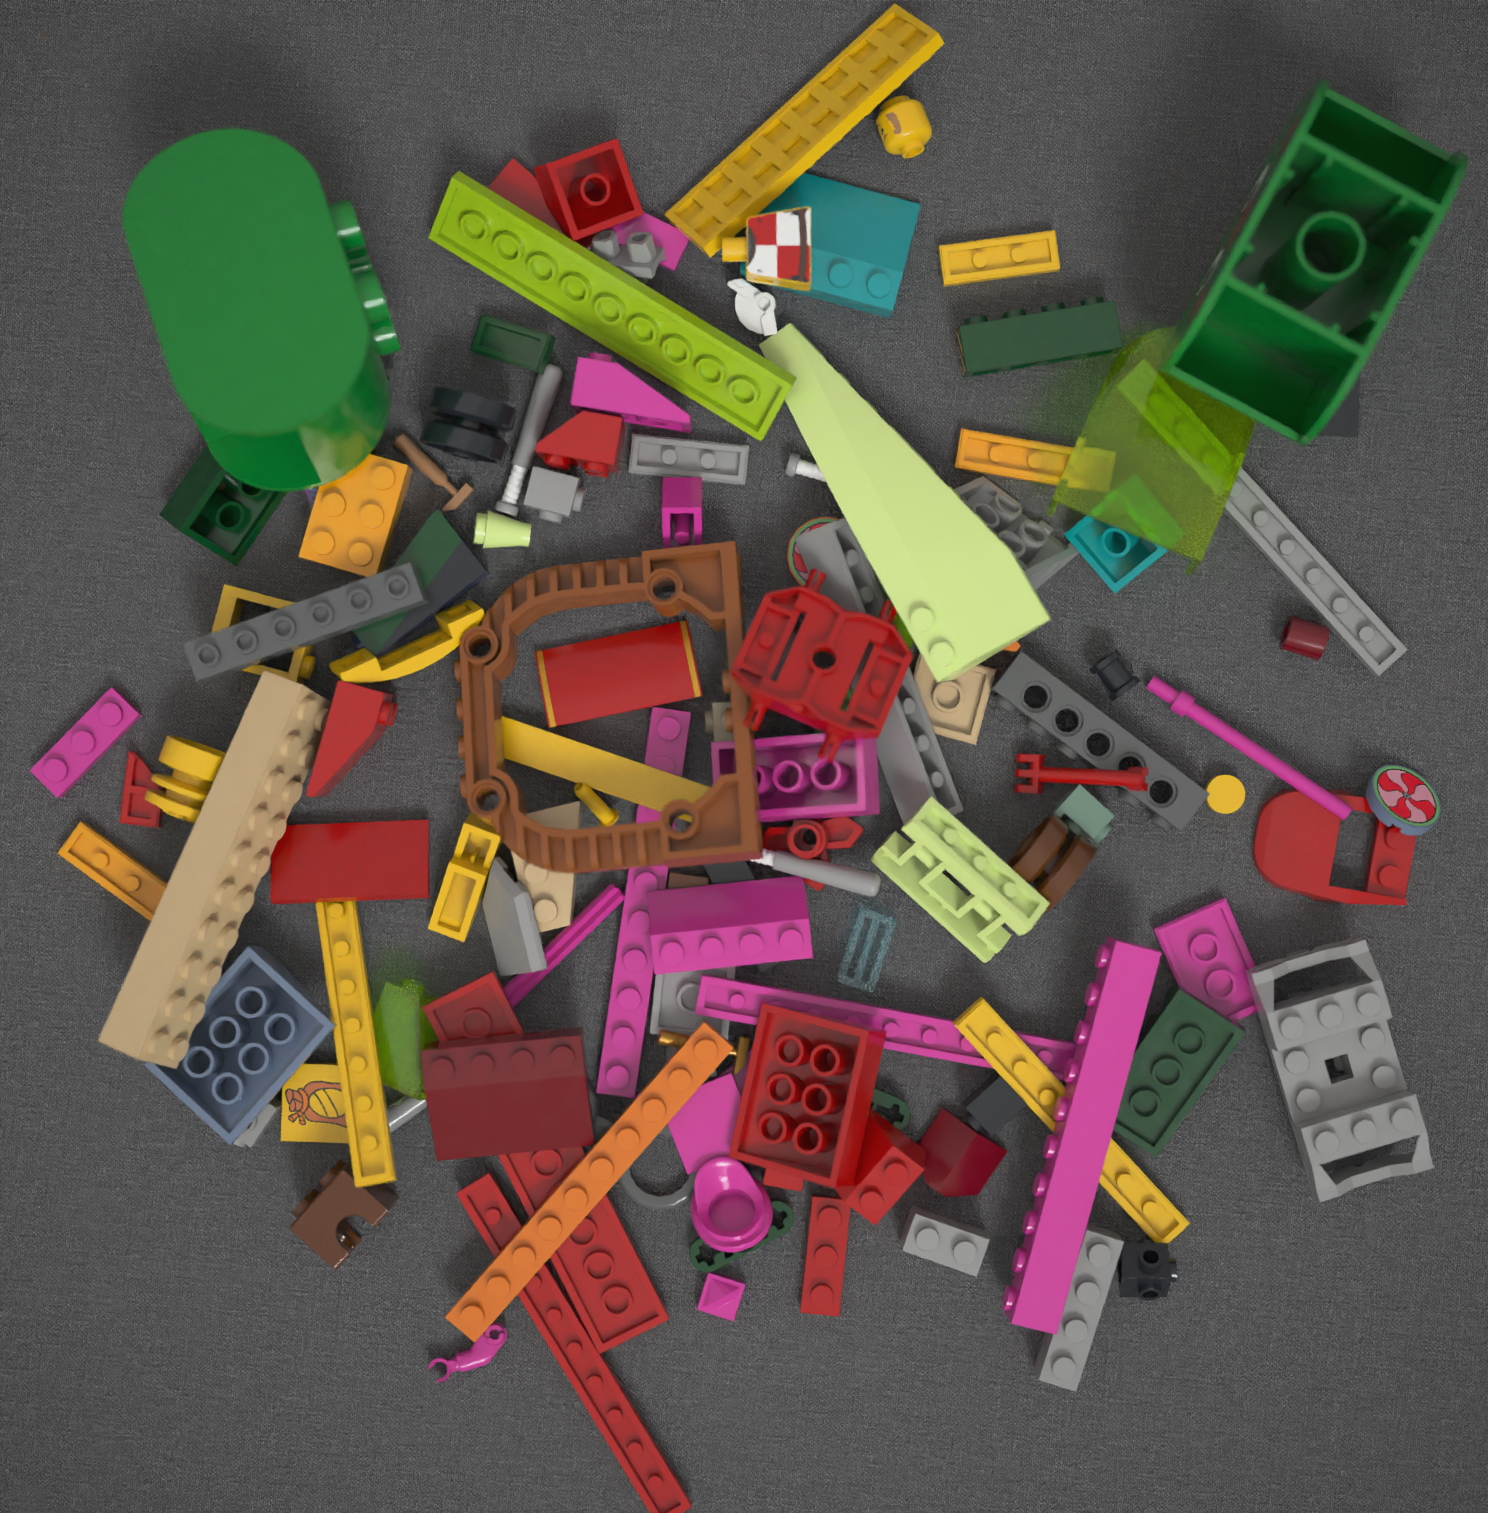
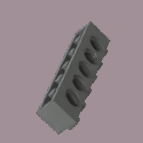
[183,562,429,683]
[990,651,1210,832]

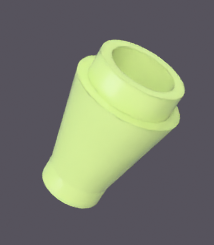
[473,510,531,549]

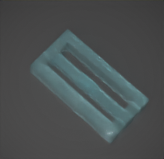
[836,907,897,993]

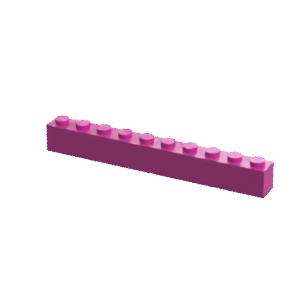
[1002,936,1161,1335]

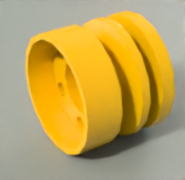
[144,735,226,823]

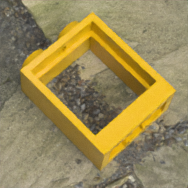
[211,584,315,685]

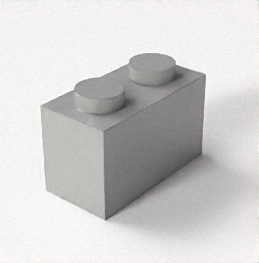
[899,1205,990,1277]

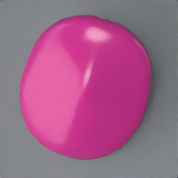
[690,1157,773,1252]

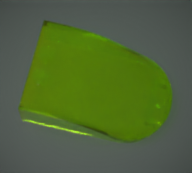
[1046,326,1257,576]

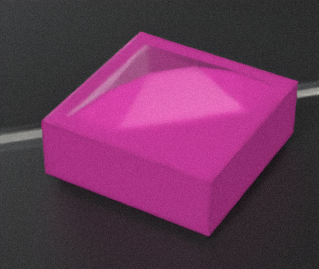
[697,1271,746,1321]

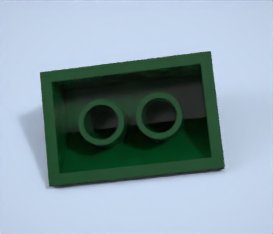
[159,445,288,566]

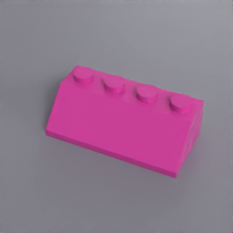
[647,875,813,975]

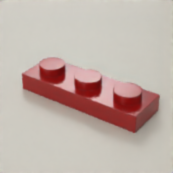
[800,1194,851,1317]

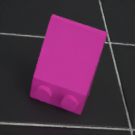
[570,353,692,433]

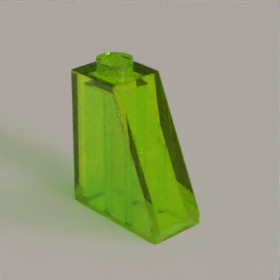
[373,977,436,1100]

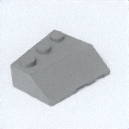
[953,476,1079,590]

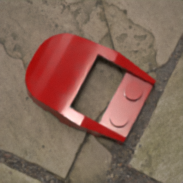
[1252,788,1416,906]

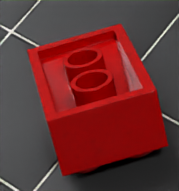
[306,680,399,798]

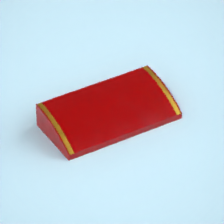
[535,620,703,728]

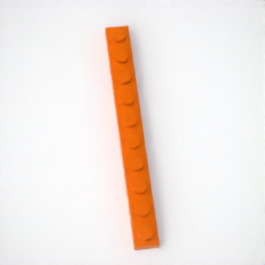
[445,1020,734,1343]

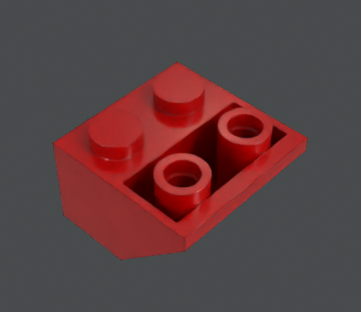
[535,411,626,478]

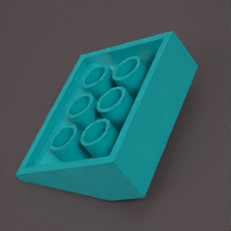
[740,173,921,319]

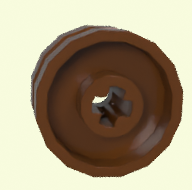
[1007,812,1097,914]

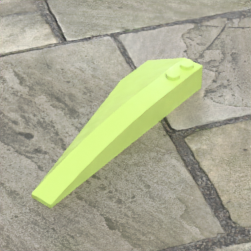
[759,323,1051,682]

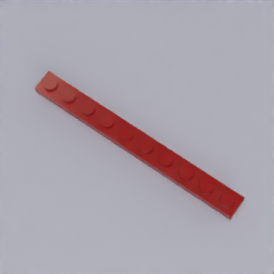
[456,1171,692,1513]

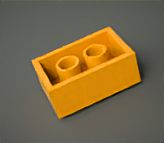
[299,454,413,578]

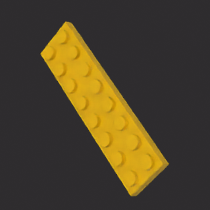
[664,3,945,258]

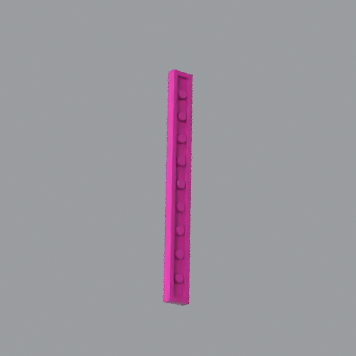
[596,707,692,1098]
[695,973,1077,1082]

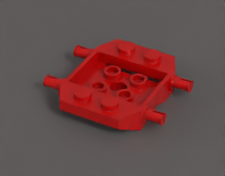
[730,569,913,763]

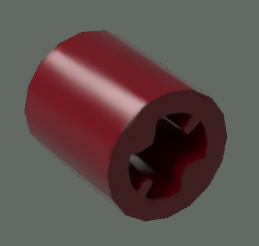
[1279,616,1330,661]

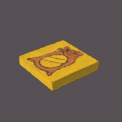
[281,1062,349,1143]

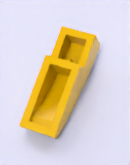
[428,811,502,942]

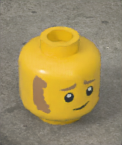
[876,95,932,158]

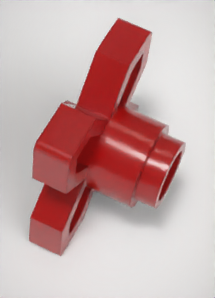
[762,816,864,891]

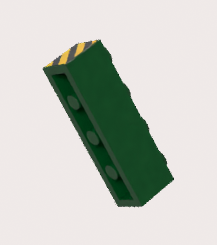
[956,296,1123,378]

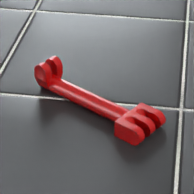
[1014,754,1149,794]

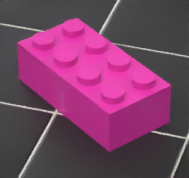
[711,733,880,822]

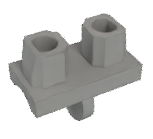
[592,229,666,283]

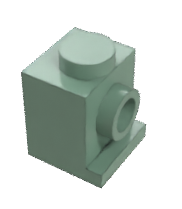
[1049,784,1115,844]

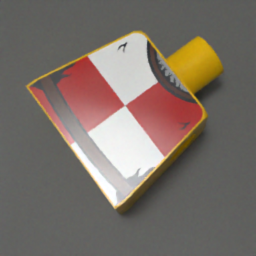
[722,207,811,291]

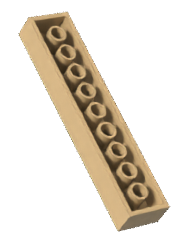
[98,670,332,1069]

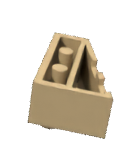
[511,801,583,933]

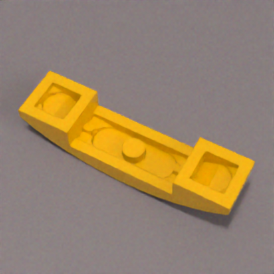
[329,599,485,683]

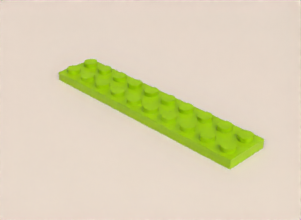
[428,171,797,441]

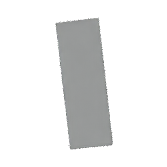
[629,434,749,486]

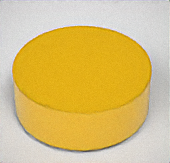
[1204,775,1245,814]

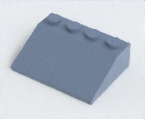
[144,946,337,1145]

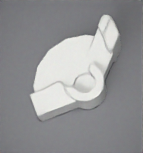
[727,278,778,336]

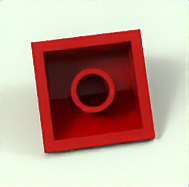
[533,138,644,241]
[835,1108,926,1225]

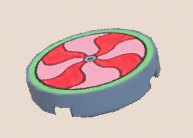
[1365,765,1441,835]

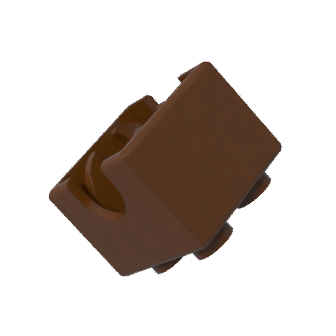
[290,1159,398,1269]

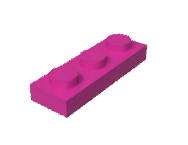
[29,687,143,798]

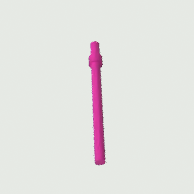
[1146,676,1353,821]

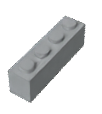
[1033,1223,1124,1392]

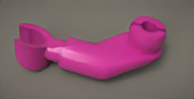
[428,1322,507,1382]

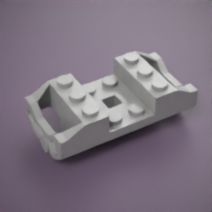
[1245,937,1434,1202]

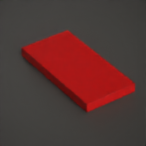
[270,820,430,904]

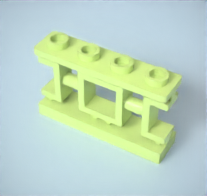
[871,796,1050,963]

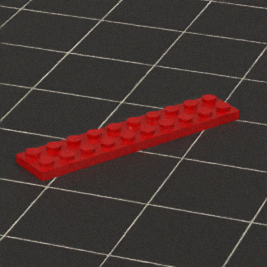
[422,970,669,1354]

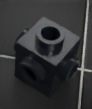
[1117,1240,1177,1301]

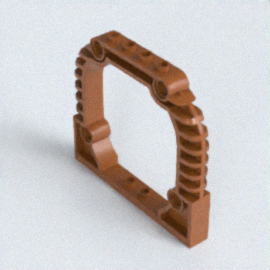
[454,541,763,874]

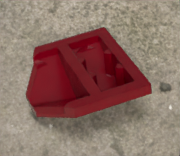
[917,1107,1007,1197]

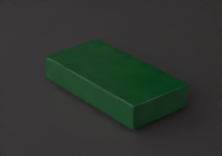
[470,314,556,375]

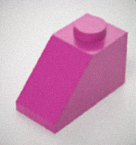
[662,477,703,549]

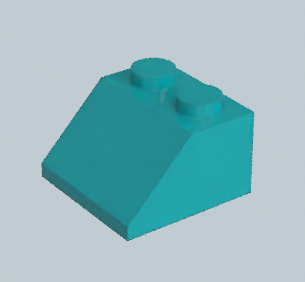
[1064,475,1185,593]

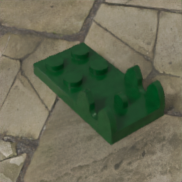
[1113,983,1246,1157]

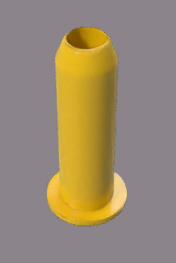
[574,782,619,826]

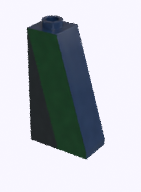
[351,509,490,658]

